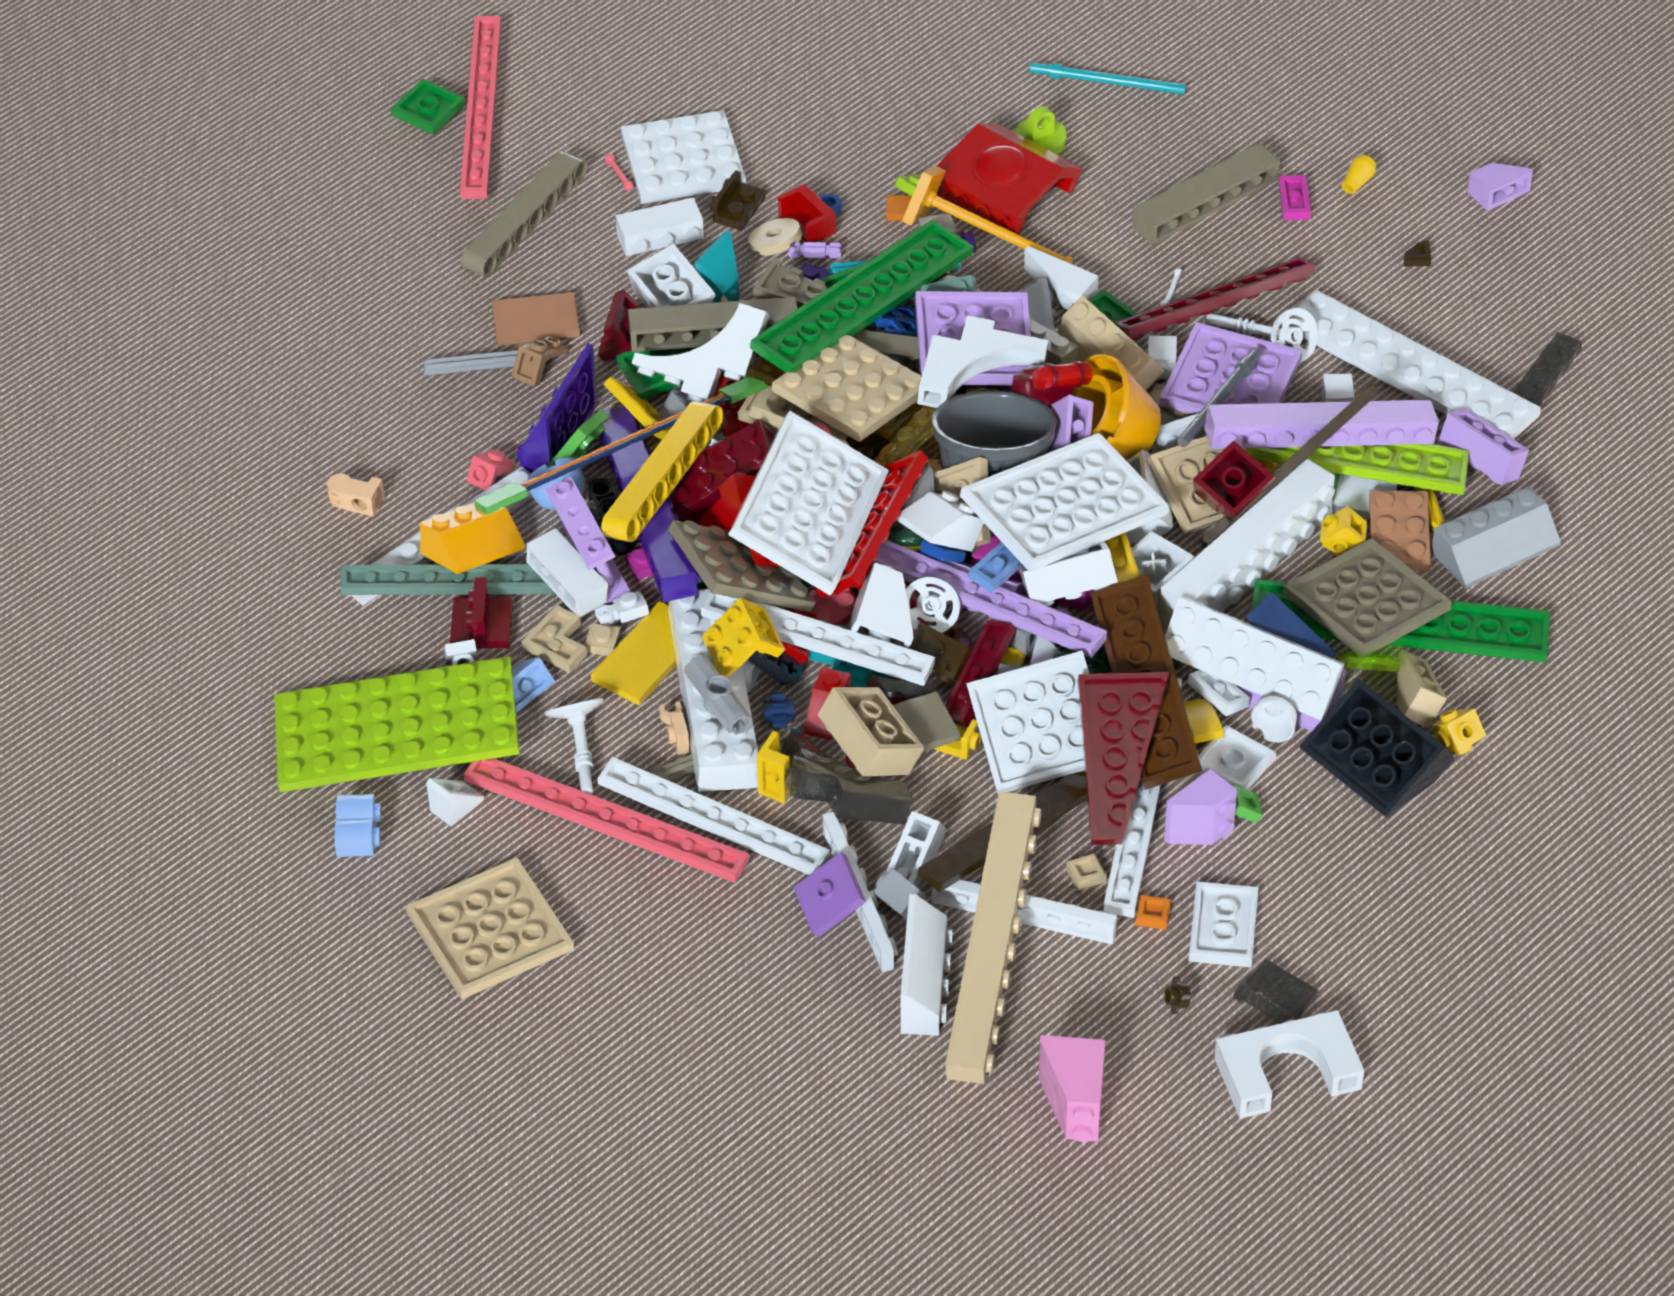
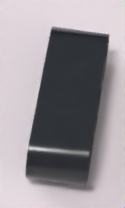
[588,478,635,555]

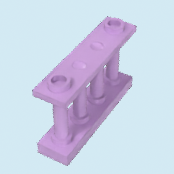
[545,476,630,605]

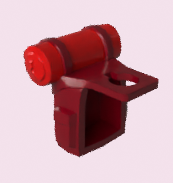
[1012,360,1092,409]

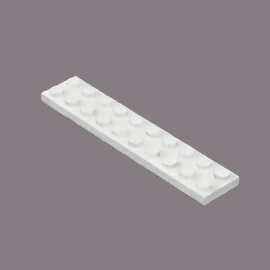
[1289,290,1541,439]

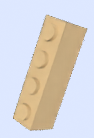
[1058,295,1164,390]

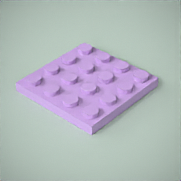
[915,291,1033,385]
[1159,322,1303,415]

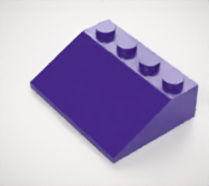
[517,343,598,473]

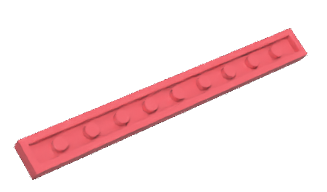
[460,16,501,199]
[464,759,749,883]

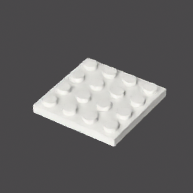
[621,110,746,204]
[966,651,1089,794]

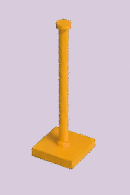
[902,166,1074,264]

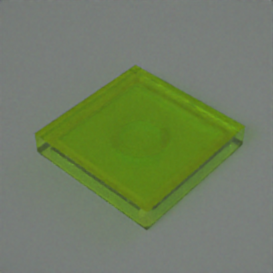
[1337,652,1400,672]

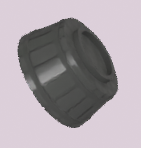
[932,391,1057,477]

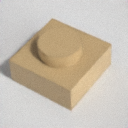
[585,623,621,656]

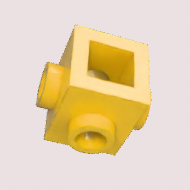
[1320,506,1367,556]
[1431,709,1486,755]

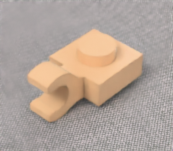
[659,701,690,755]

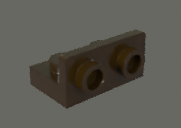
[710,170,766,231]
[908,622,973,684]

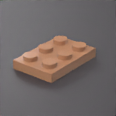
[1369,491,1431,571]

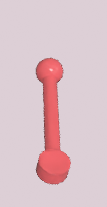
[605,154,634,191]

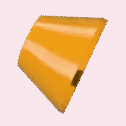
[1072,354,1161,460]

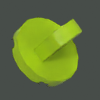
[1015,106,1067,155]

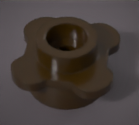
[1164,976,1191,1014]

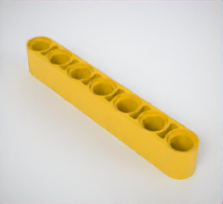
[601,401,723,542]

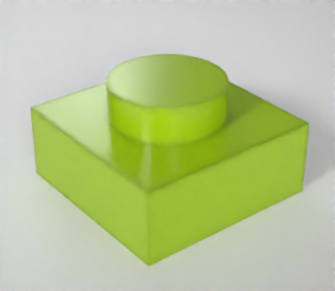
[895,174,921,196]

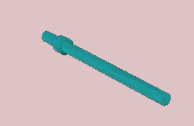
[1029,62,1186,95]

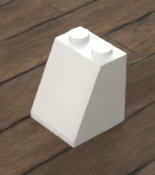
[847,563,914,648]

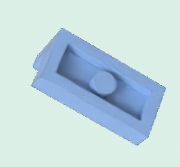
[512,657,555,713]

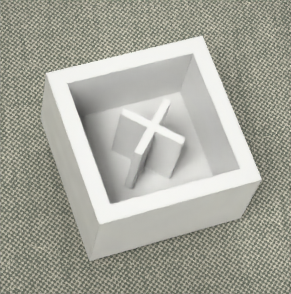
[1132,531,1195,612]

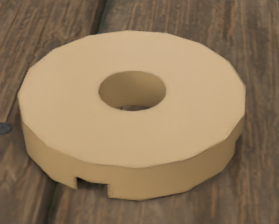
[748,218,802,256]

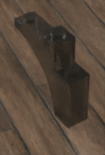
[782,728,913,825]

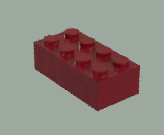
[668,420,775,523]

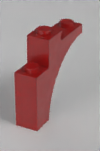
[696,473,780,567]

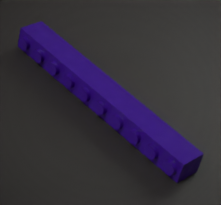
[595,406,701,602]

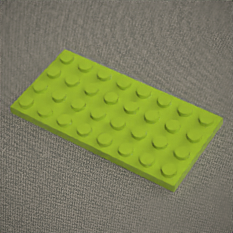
[274,656,520,793]

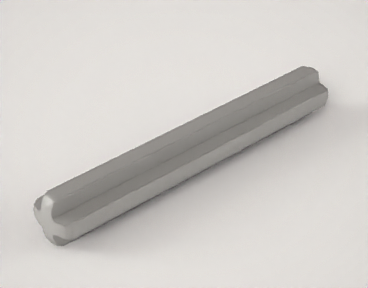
[424,350,518,376]

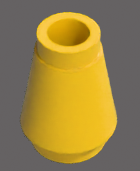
[1342,155,1377,194]

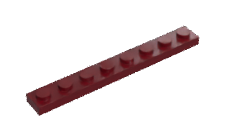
[1114,257,1315,340]

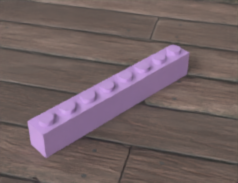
[1204,400,1439,449]

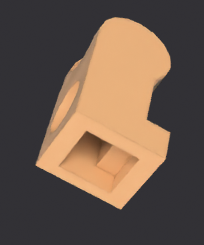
[327,474,385,517]

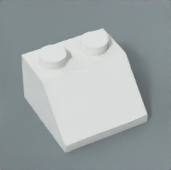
[897,491,984,551]

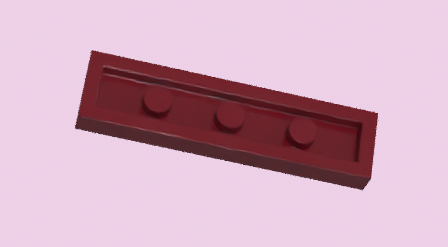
[945,620,1016,728]

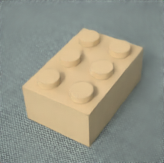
[818,687,924,776]

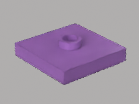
[793,852,866,937]

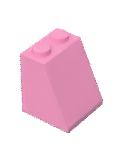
[1039,1035,1105,1142]

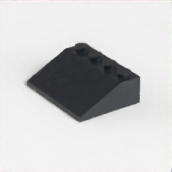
[1299,679,1455,818]

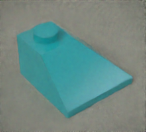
[695,230,740,303]

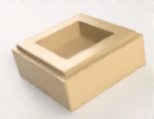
[1066,853,1107,891]

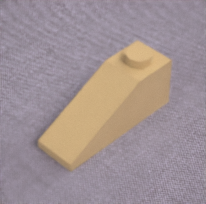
[1397,649,1447,728]

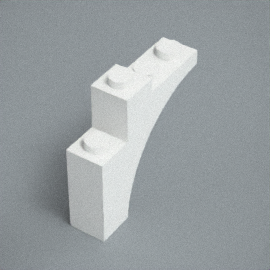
[632,303,770,403]
[917,315,1049,408]

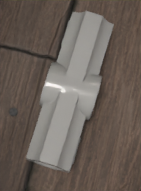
[684,655,752,735]

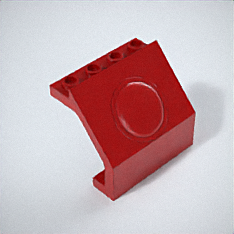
[937,123,1083,235]

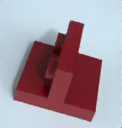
[597,289,642,362]
[450,577,513,649]

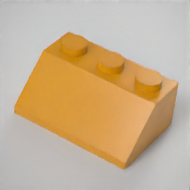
[420,502,525,575]

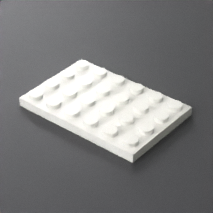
[728,411,889,595]
[960,433,1170,572]

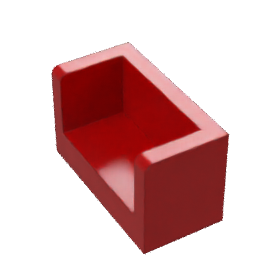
[778,184,836,242]

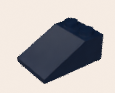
[1246,592,1337,658]

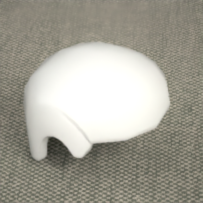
[1251,696,1297,742]

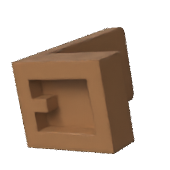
[511,337,569,387]

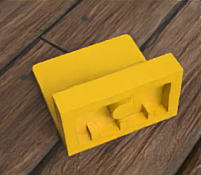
[702,597,785,678]

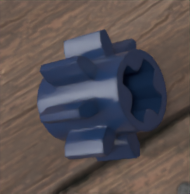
[763,692,795,729]

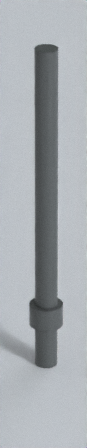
[1177,348,1262,447]

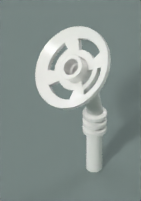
[1205,308,1318,363]
[904,576,960,633]
[544,698,604,794]

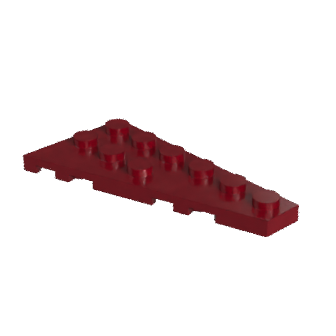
[1077,672,1169,845]

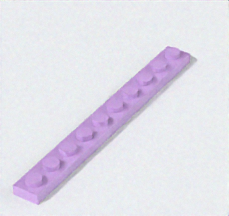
[871,540,1107,658]

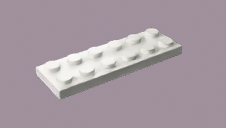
[1165,596,1345,720]

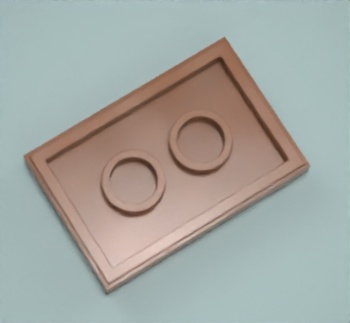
[492,292,580,346]

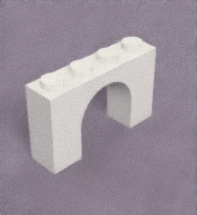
[1214,1010,1364,1119]

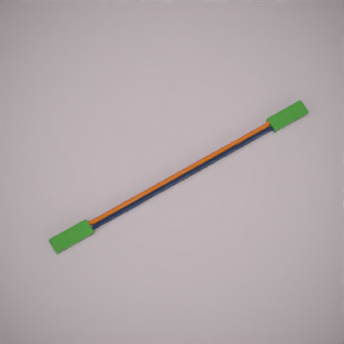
[475,377,769,515]

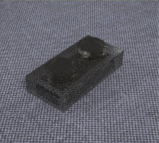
[866,675,933,699]

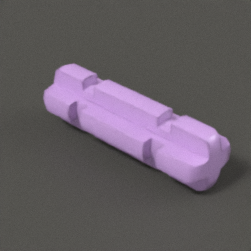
[788,242,841,259]

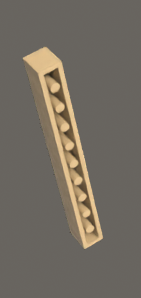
[945,791,1041,1084]

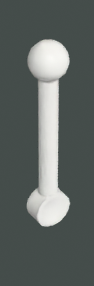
[1160,268,1182,306]

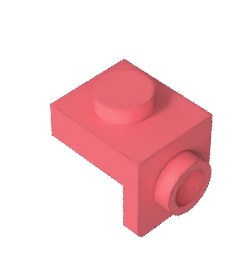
[467,449,515,490]

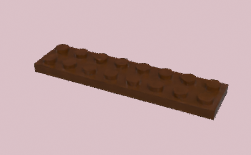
[1091,574,1203,790]

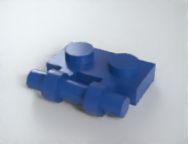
[872,305,917,337]

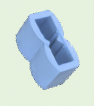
[335,794,381,857]

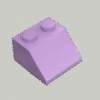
[1164,769,1237,845]

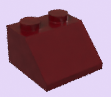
[1193,440,1275,518]

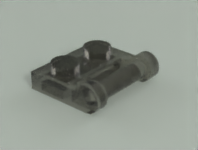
[1233,959,1318,1024]

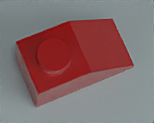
[804,667,851,740]

